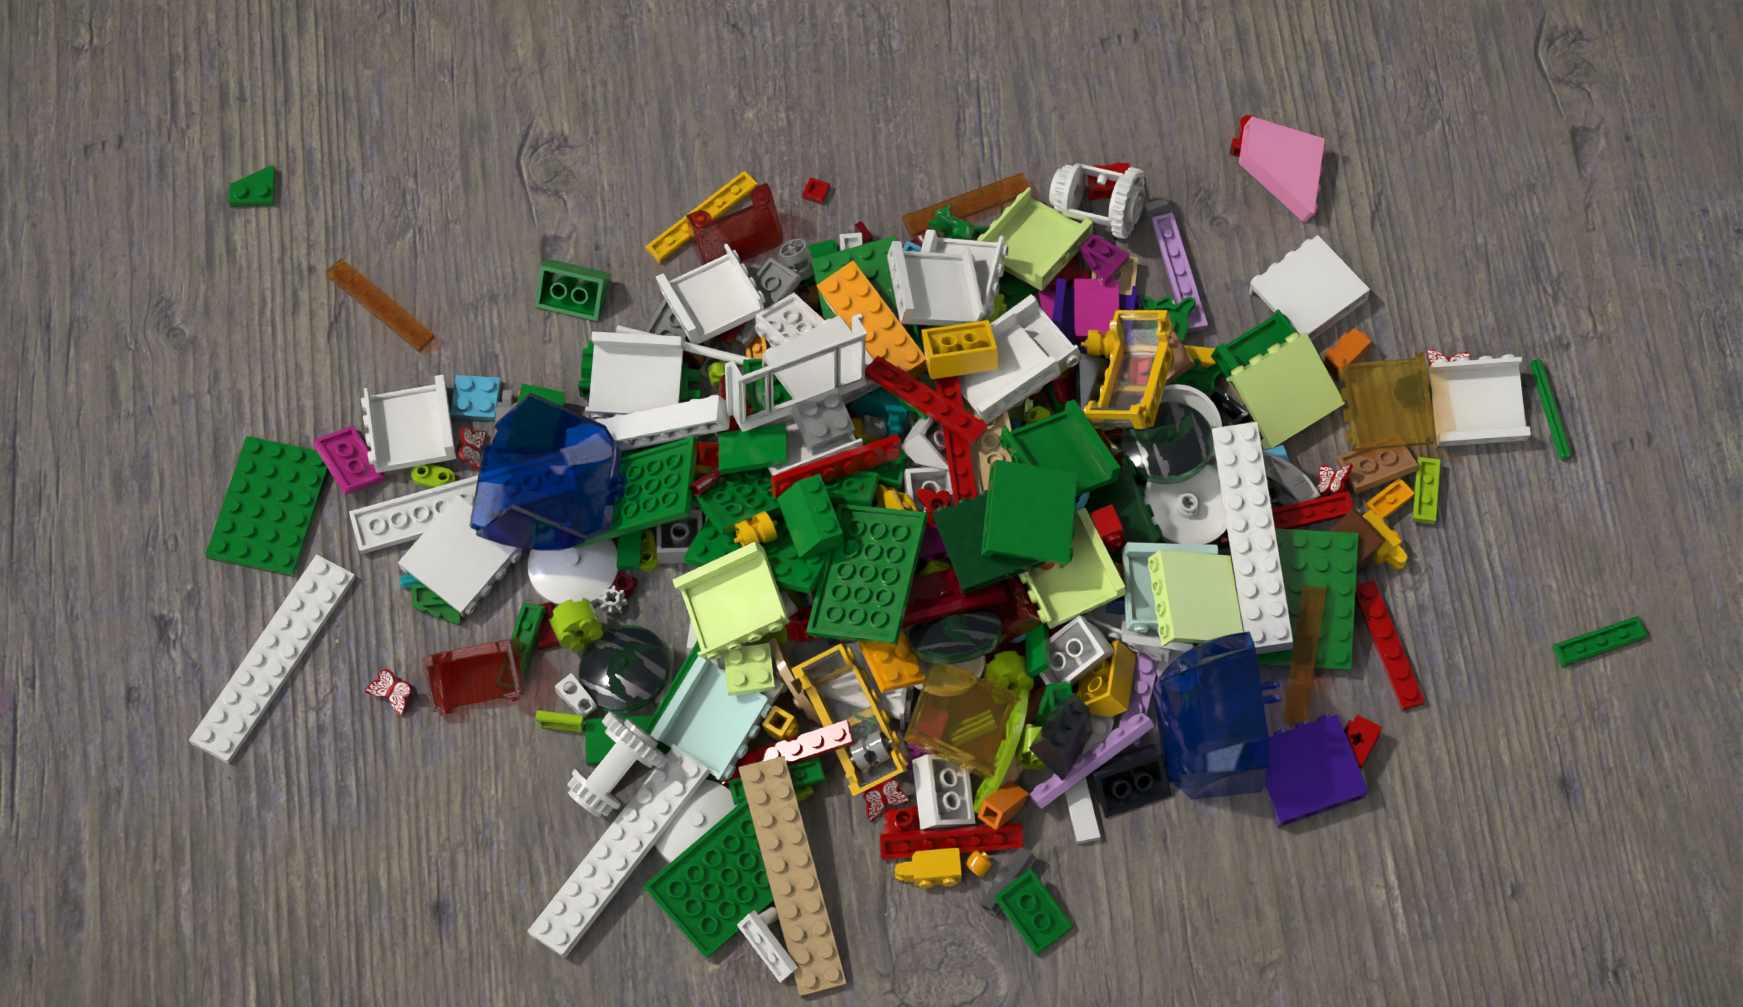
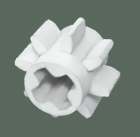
[598,586,627,616]

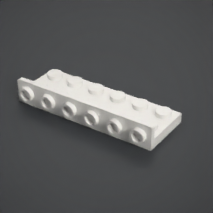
[755,293,825,347]

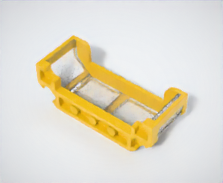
[1084,310,1173,429]
[791,643,908,796]

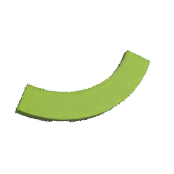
[973,690,1028,814]

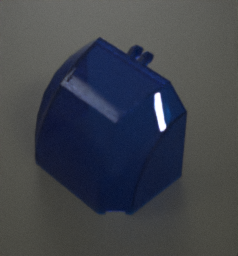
[469,393,627,551]
[1153,631,1282,800]

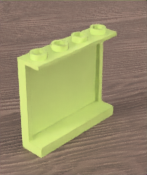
[977,187,1093,291]
[1226,332,1345,449]
[1019,508,1126,629]
[673,542,790,661]
[1148,550,1245,651]

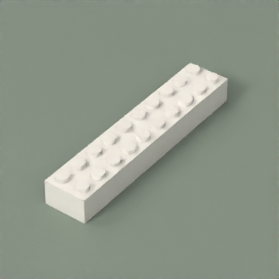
[1212,422,1293,656]

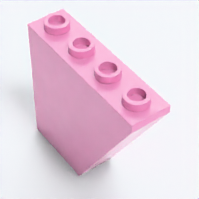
[1239,116,1326,222]

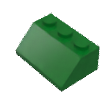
[535,259,611,321]
[777,474,844,560]

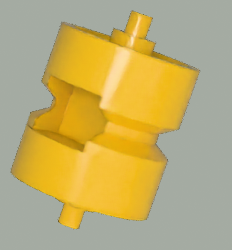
[1081,330,1116,359]
[734,511,778,547]

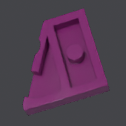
[1080,233,1129,286]

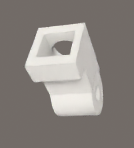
[555,673,597,719]

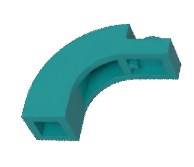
[849,387,908,438]

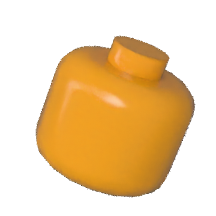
[965,851,992,877]

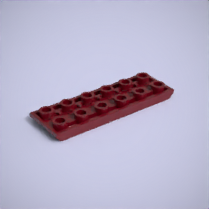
[901,568,1008,628]

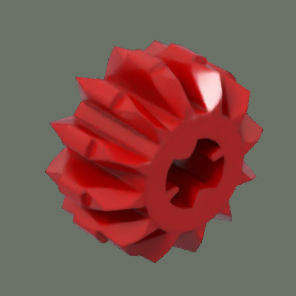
[785,605,818,643]

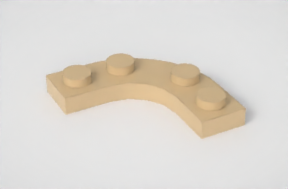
[767,638,822,725]

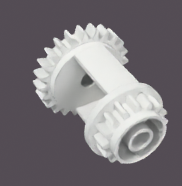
[1049,163,1145,239]
[567,712,669,818]

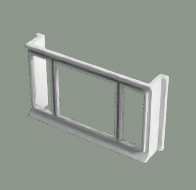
[725,313,867,432]

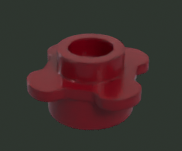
[611,573,638,598]

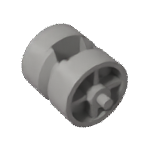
[779,239,814,280]
[850,730,894,771]

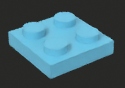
[450,375,501,421]

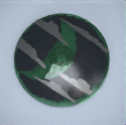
[1121,401,1213,485]
[908,608,1003,664]
[579,625,670,713]

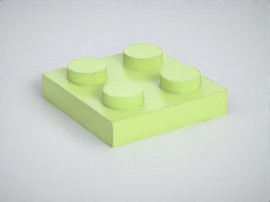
[723,643,775,696]

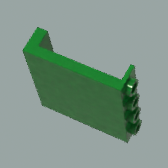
[1211,309,1330,395]
[999,399,1120,497]
[981,459,1080,569]

